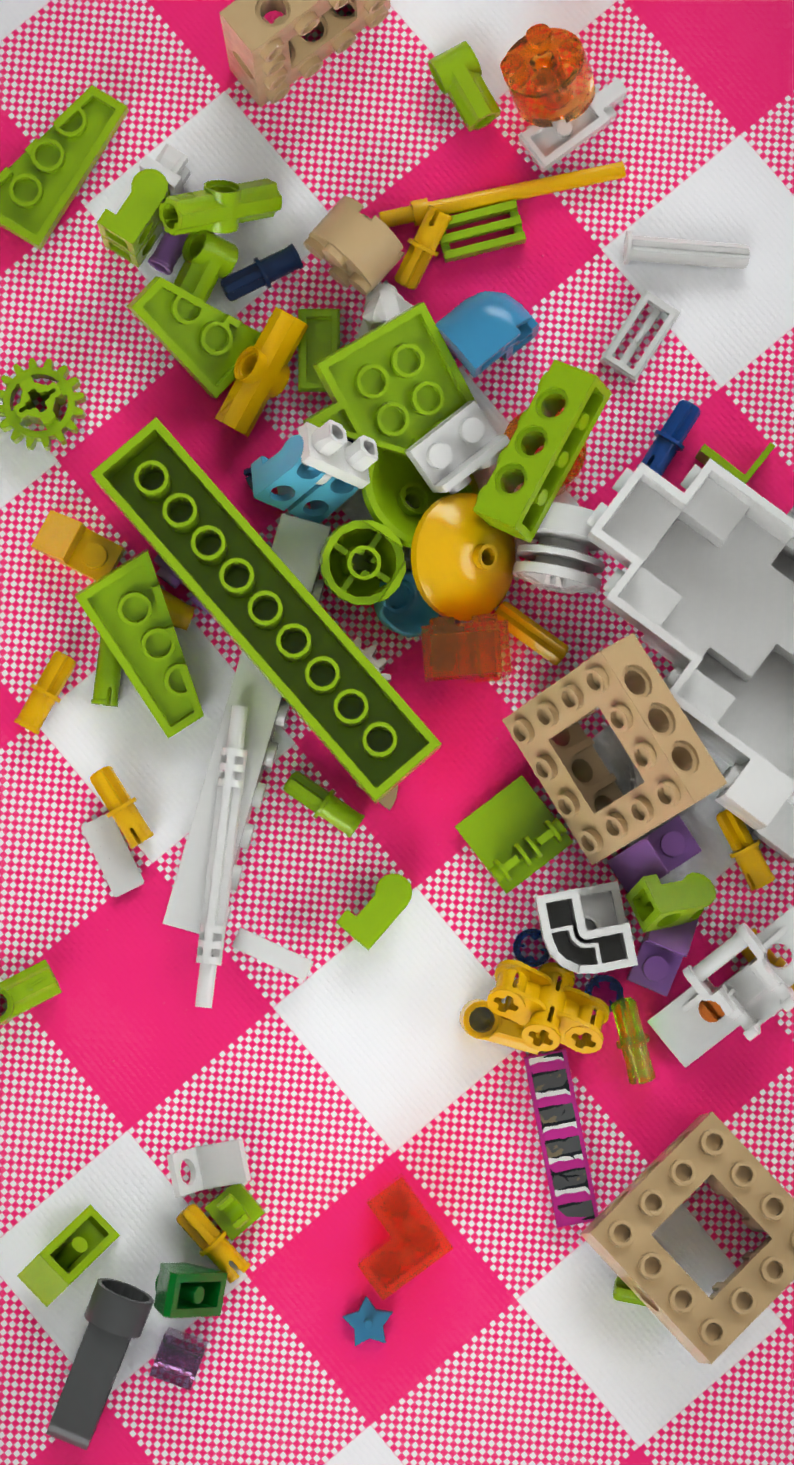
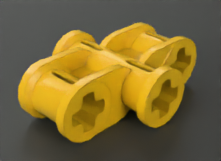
[487,959,610,1054]

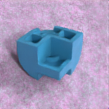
[436,291,540,378]

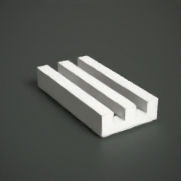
[599,289,681,384]

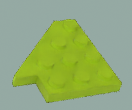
[303,302,502,457]

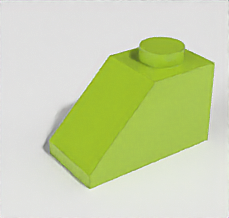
[17,1204,120,1307]

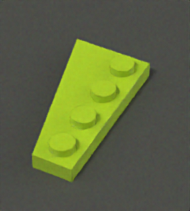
[0,85,129,250]
[75,549,204,739]

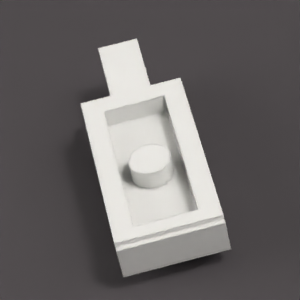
[518,77,628,173]

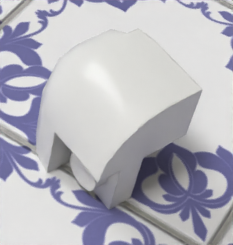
[534,881,638,974]

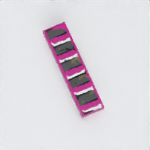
[523,1049,599,1228]

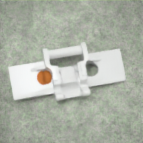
[647,905,794,1068]

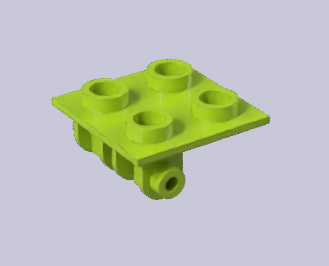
[454,775,573,894]

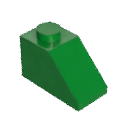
[154,1262,228,1318]

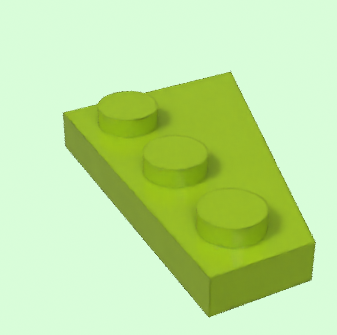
[126,276,262,398]

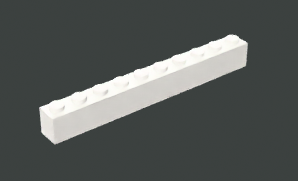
[162,513,332,934]

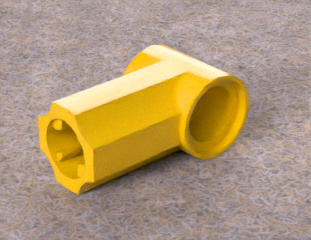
[459,999,540,1055]

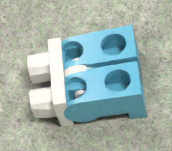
[251,419,378,524]

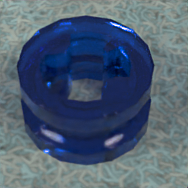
[513,929,550,967]
[584,975,624,1013]

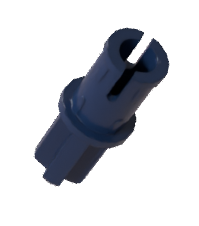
[220,244,304,301]

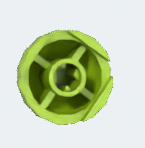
[320,520,406,605]

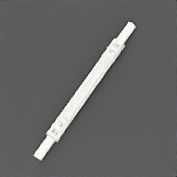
[195,705,249,1008]

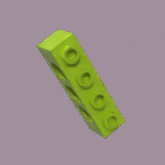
[473,359,612,543]

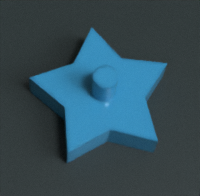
[343,1296,393,1346]

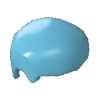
[374,569,439,638]

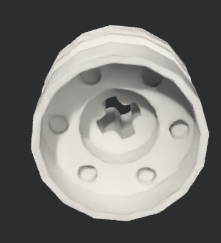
[512,502,605,594]

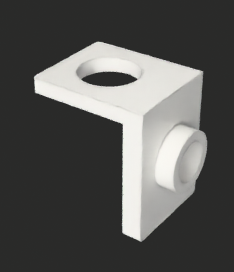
[167,1139,251,1198]

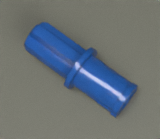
[636,400,701,476]

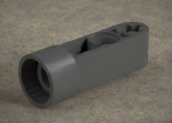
[46,1278,154,1451]

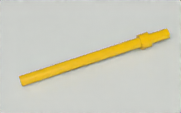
[378,161,626,227]

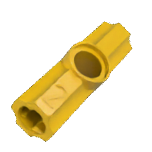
[215,307,309,437]

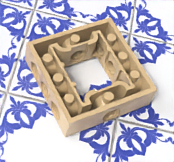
[219,0,390,108]
[502,633,727,865]
[580,1112,794,1364]

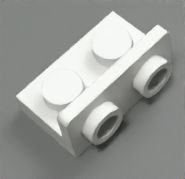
[404,400,510,494]

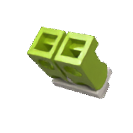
[97,143,191,268]

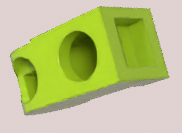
[336,873,412,951]
[626,873,716,933]

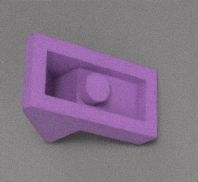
[607,815,702,893]
[626,918,699,997]

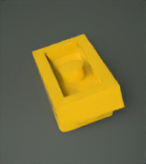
[31,510,125,581]

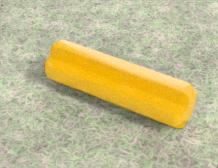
[492,601,569,665]

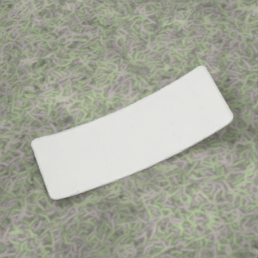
[81,812,144,897]

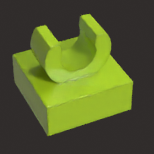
[204,1183,266,1241]

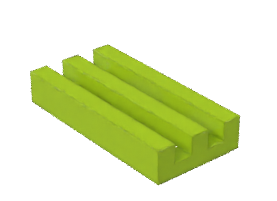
[440,199,526,263]

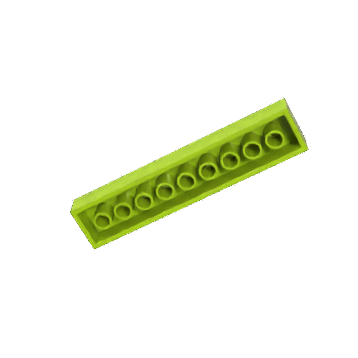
[90,417,442,804]

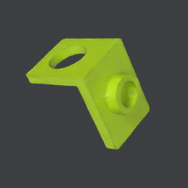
[695,442,775,484]

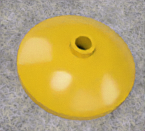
[411,493,516,621]

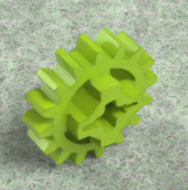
[0,358,86,451]

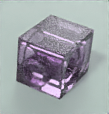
[149,1327,209,1390]

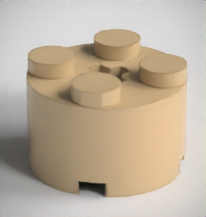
[303,196,405,296]

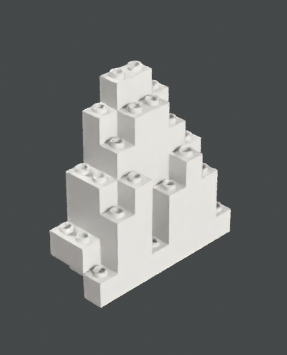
[586,458,794,863]

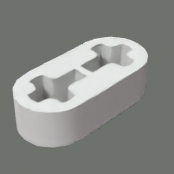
[231,927,314,981]

